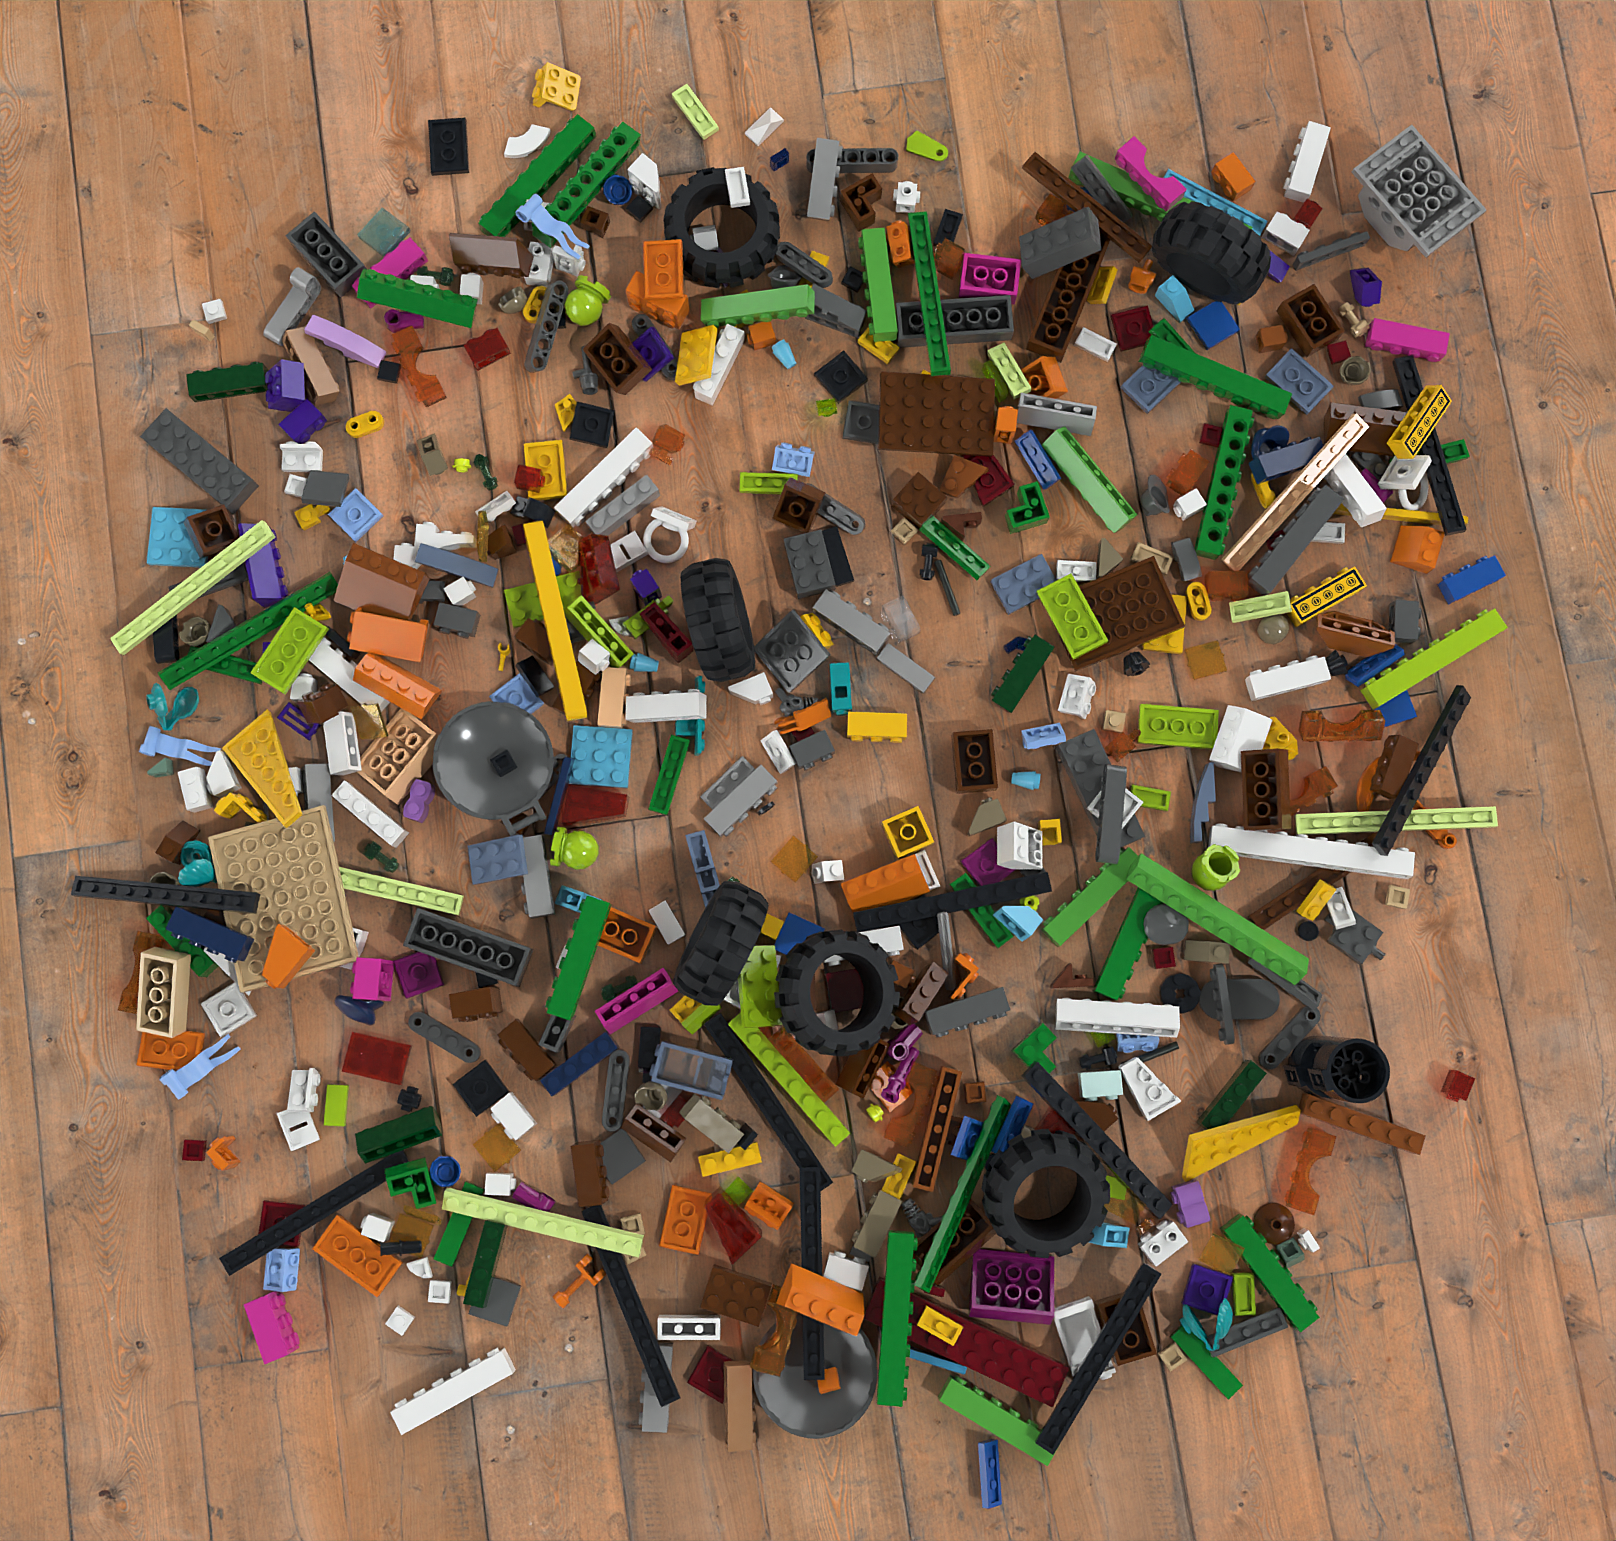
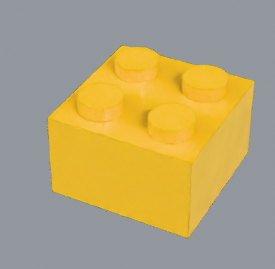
[881,806,934,860]

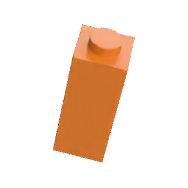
[262,924,315,989]

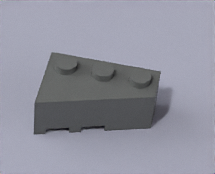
[805,283,867,338]

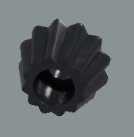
[1325,650,1348,676]
[1123,651,1150,676]

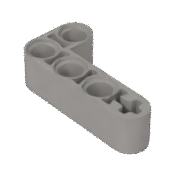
[263,267,321,346]

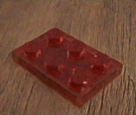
[342,1032,412,1085]

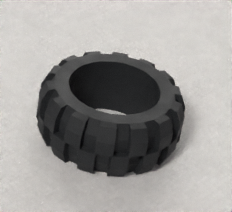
[663,168,780,288]
[1152,201,1271,304]
[680,558,755,682]
[673,881,769,1006]
[774,929,900,1056]
[981,1129,1110,1258]

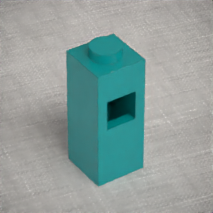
[829,662,852,716]

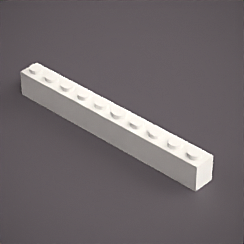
[1208,824,1415,879]

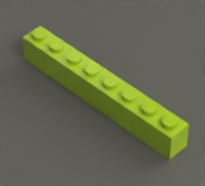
[1360,608,1508,710]
[728,1012,850,1147]

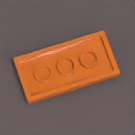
[312,1214,403,1297]

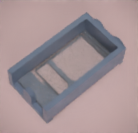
[649,1041,734,1100]

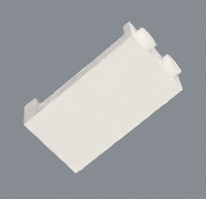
[1053,1296,1116,1380]

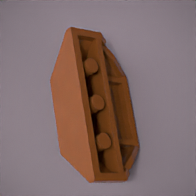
[1316,611,1395,657]

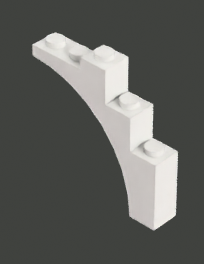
[393,522,477,569]

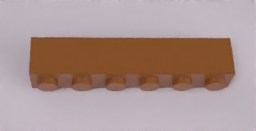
[912,1066,962,1192]
[1299,1094,1426,1155]

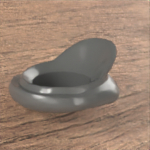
[1144,904,1189,945]

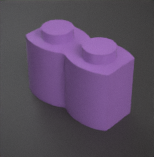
[403,779,435,823]
[1170,1180,1210,1228]

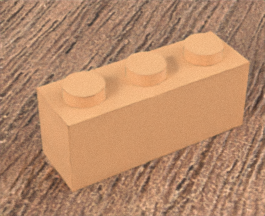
[597,667,631,729]

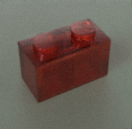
[463,328,511,371]

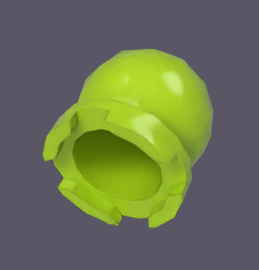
[565,275,611,326]
[550,827,599,870]
[1191,844,1240,891]

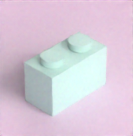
[1078,1070,1123,1101]

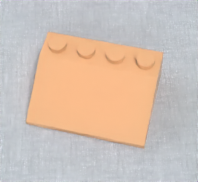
[357,708,438,805]

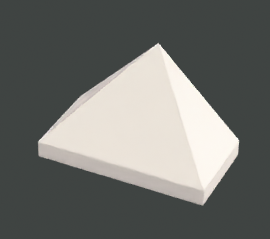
[745,107,784,146]

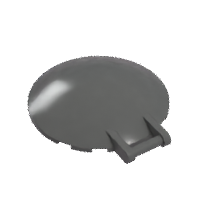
[433,701,554,836]
[753,1299,878,1439]

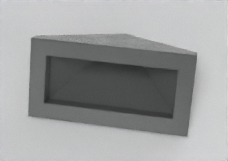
[206,604,237,643]

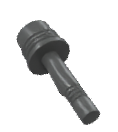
[572,346,598,395]

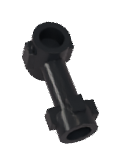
[920,543,938,581]
[1078,1046,1118,1070]

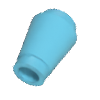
[771,339,797,370]
[629,652,659,672]
[1011,771,1041,791]

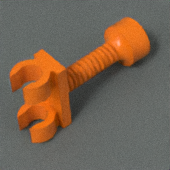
[553,1253,606,1309]

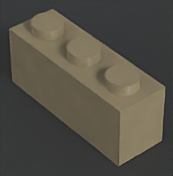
[679,1093,744,1153]
[851,1190,902,1258]

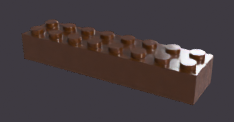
[1026,231,1110,363]

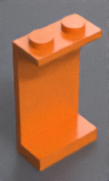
[347,607,429,662]

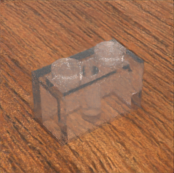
[880,595,921,643]

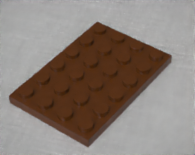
[878,371,995,457]
[1059,556,1185,672]

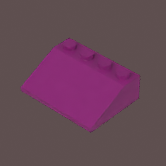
[969,1249,1054,1325]

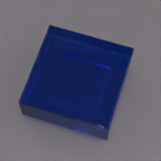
[770,148,789,171]

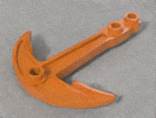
[1356,751,1457,849]

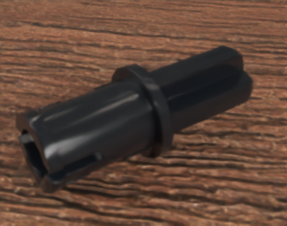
[380,1239,422,1256]

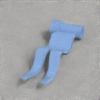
[515,194,590,260]
[139,726,221,766]
[159,1034,241,1100]

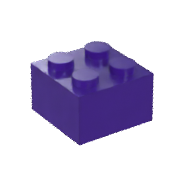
[265,359,305,412]

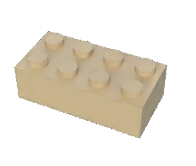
[136,947,191,1038]

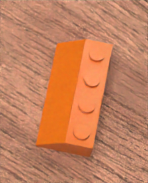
[353,653,442,720]
[841,854,930,913]
[776,1263,864,1336]

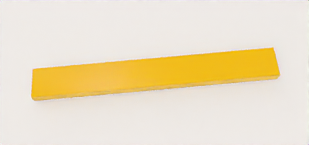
[1333,503,1468,525]

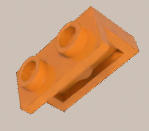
[869,1061,913,1112]
[206,1136,241,1171]
[744,1181,794,1230]

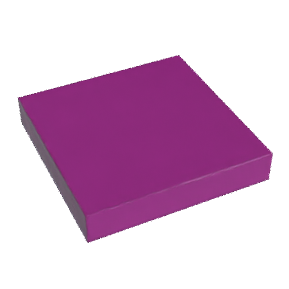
[960,838,1016,886]
[393,952,445,999]

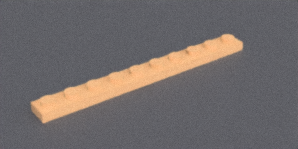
[1221,413,1369,573]

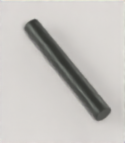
[934,560,961,616]
[1120,1041,1179,1065]

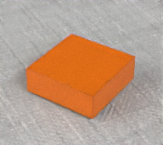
[817,1367,841,1394]

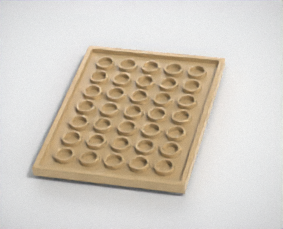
[208,805,359,993]

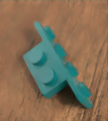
[675,676,705,756]

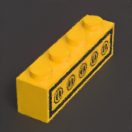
[1387,385,1452,459]
[1287,566,1367,628]

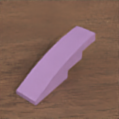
[304,315,387,368]

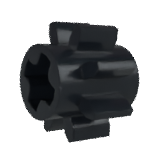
[397,1086,422,1112]

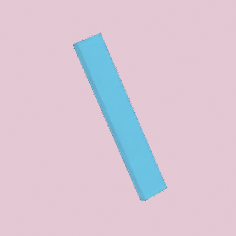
[1163,169,1268,236]

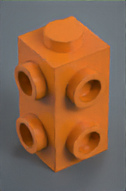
[885,221,914,268]

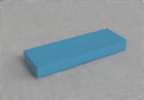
[909,1346,967,1375]

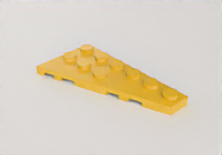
[222,709,302,828]
[1182,1105,1301,1182]

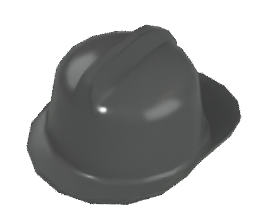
[768,265,802,289]
[1141,475,1170,516]

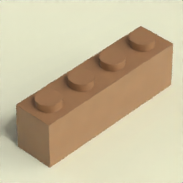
[282,326,340,406]
[724,1360,756,1452]

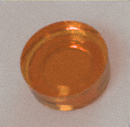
[1135,1217,1156,1235]

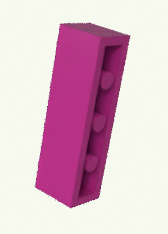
[352,237,428,309]
[1365,318,1450,362]
[595,968,678,1035]

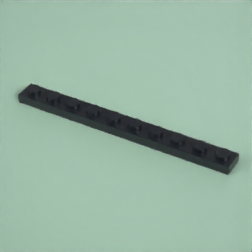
[1392,355,1467,536]
[1372,685,1471,856]
[853,872,1052,932]
[71,876,260,914]
[704,1013,833,1191]
[1021,1061,1173,1220]
[219,1150,410,1276]
[800,1167,825,1380]
[581,1205,681,1407]
[1035,1262,1161,1455]

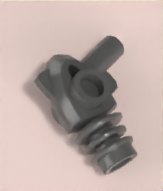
[775,688,818,717]
[901,1198,942,1238]

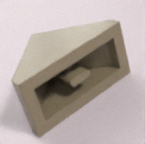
[1096,538,1123,579]

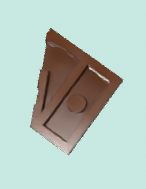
[939,455,989,498]

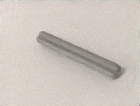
[937,912,956,990]

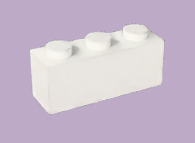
[323,711,362,775]
[657,1315,721,1340]

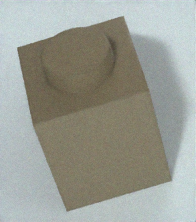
[417,434,448,476]
[967,797,1007,837]
[1184,940,1230,965]
[851,1149,902,1183]

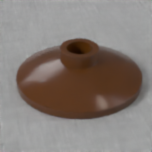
[1254,1203,1295,1245]

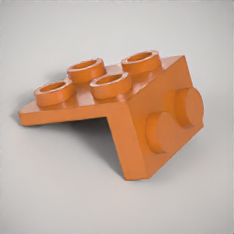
[948,953,979,1000]

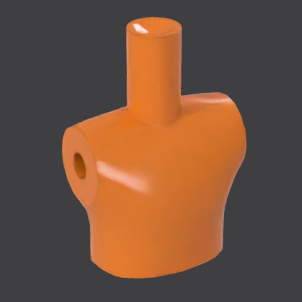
[1128,259,1157,294]

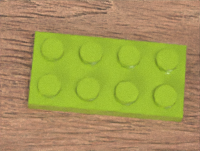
[504,571,588,628]
[1036,573,1108,660]
[251,607,329,695]
[1137,704,1219,749]
[738,945,783,1028]

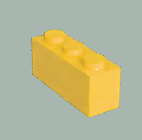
[847,712,907,743]

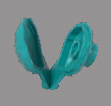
[146,682,199,731]
[178,840,218,887]
[1179,1298,1233,1351]

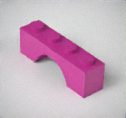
[1115,136,1187,212]

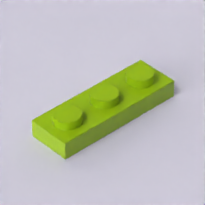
[739,472,798,494]

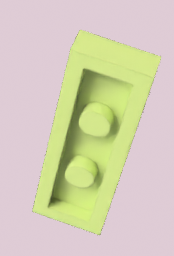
[672,84,719,140]
[987,343,1031,399]
[1229,591,1292,623]

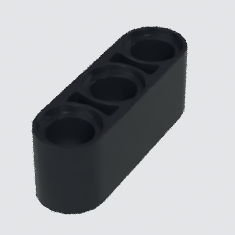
[153,614,180,664]

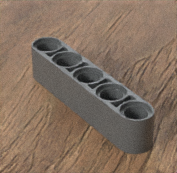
[806,148,898,173]
[524,281,568,373]
[1095,764,1127,864]

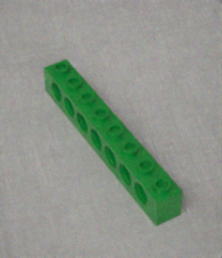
[532,121,641,248]
[1194,405,1254,560]

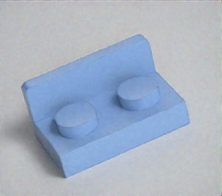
[772,442,815,477]
[1021,723,1066,749]
[1116,1034,1159,1053]
[263,1247,300,1292]

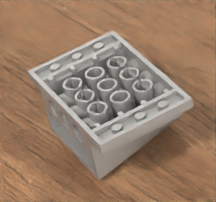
[1352,125,1486,258]

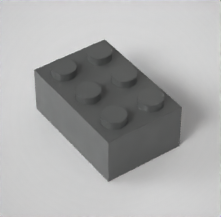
[784,530,835,599]

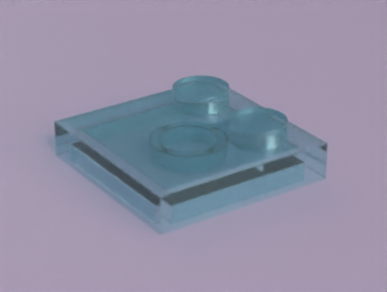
[357,208,411,257]

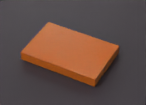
[643,239,684,301]
[136,1031,205,1071]
[659,1185,712,1255]

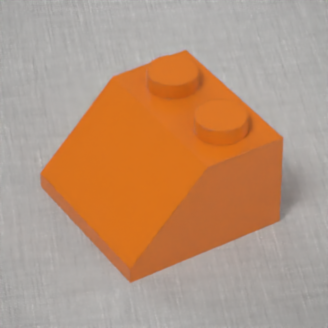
[1021,356,1068,399]
[1390,526,1445,574]

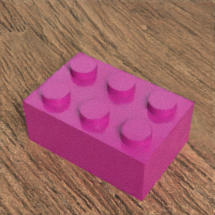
[958,253,1021,305]
[350,957,394,1001]
[244,1291,300,1365]

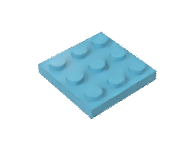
[147,507,208,568]
[568,725,633,788]

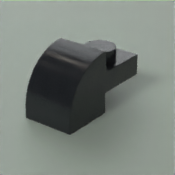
[510,496,556,528]

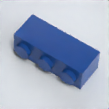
[1437,555,1506,605]

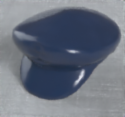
[1251,425,1289,459]
[334,995,384,1026]

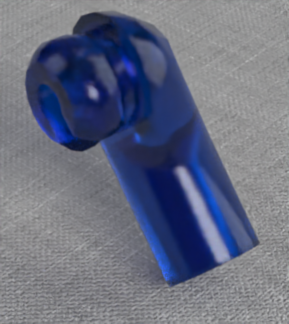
[1003,637,1027,654]

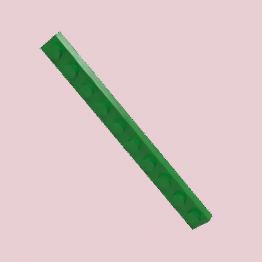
[908,211,951,376]
[158,572,338,690]
[914,1095,1011,1293]

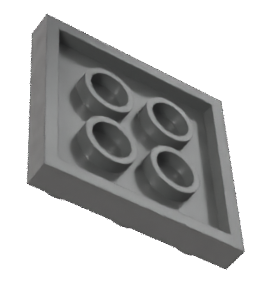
[754,610,831,693]

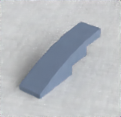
[415,543,499,588]
[1190,762,1216,843]
[685,830,720,908]

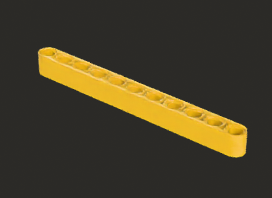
[523,520,587,722]

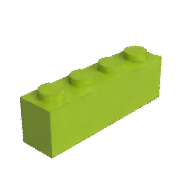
[563,595,634,668]

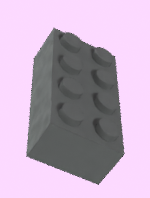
[1019,207,1101,279]
[285,211,366,298]
[924,987,1010,1037]

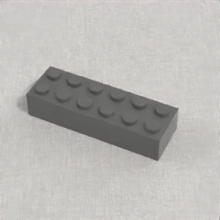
[895,295,1014,348]
[140,408,259,515]
[1246,485,1344,596]
[1055,729,1145,848]
[403,908,534,987]

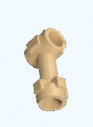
[1339,302,1369,338]

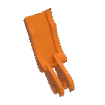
[774,697,831,734]

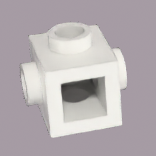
[893,181,920,213]

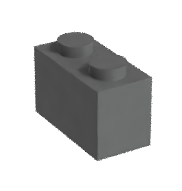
[1389,600,1421,644]
[433,602,481,639]
[789,730,835,771]
[538,1015,577,1053]

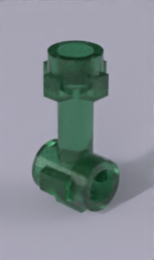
[417,266,454,286]
[473,454,498,491]
[362,841,400,873]
[601,975,638,1003]

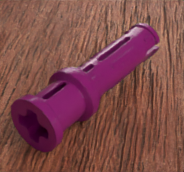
[881,1047,919,1103]

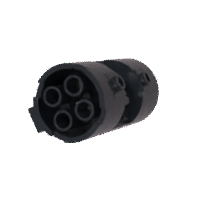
[1283,1035,1390,1103]

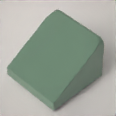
[147,758,174,778]
[1276,1237,1305,1268]

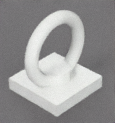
[1378,455,1432,511]
[643,506,697,563]

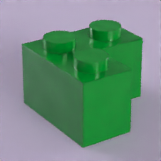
[1004,481,1050,534]
[1011,1023,1057,1073]
[385,1157,436,1209]

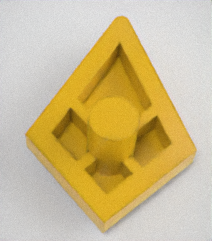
[554,394,577,432]
[303,603,331,622]

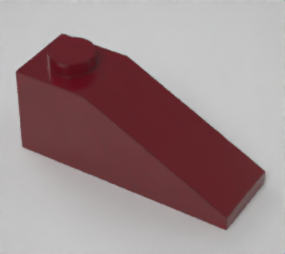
[640,602,693,663]

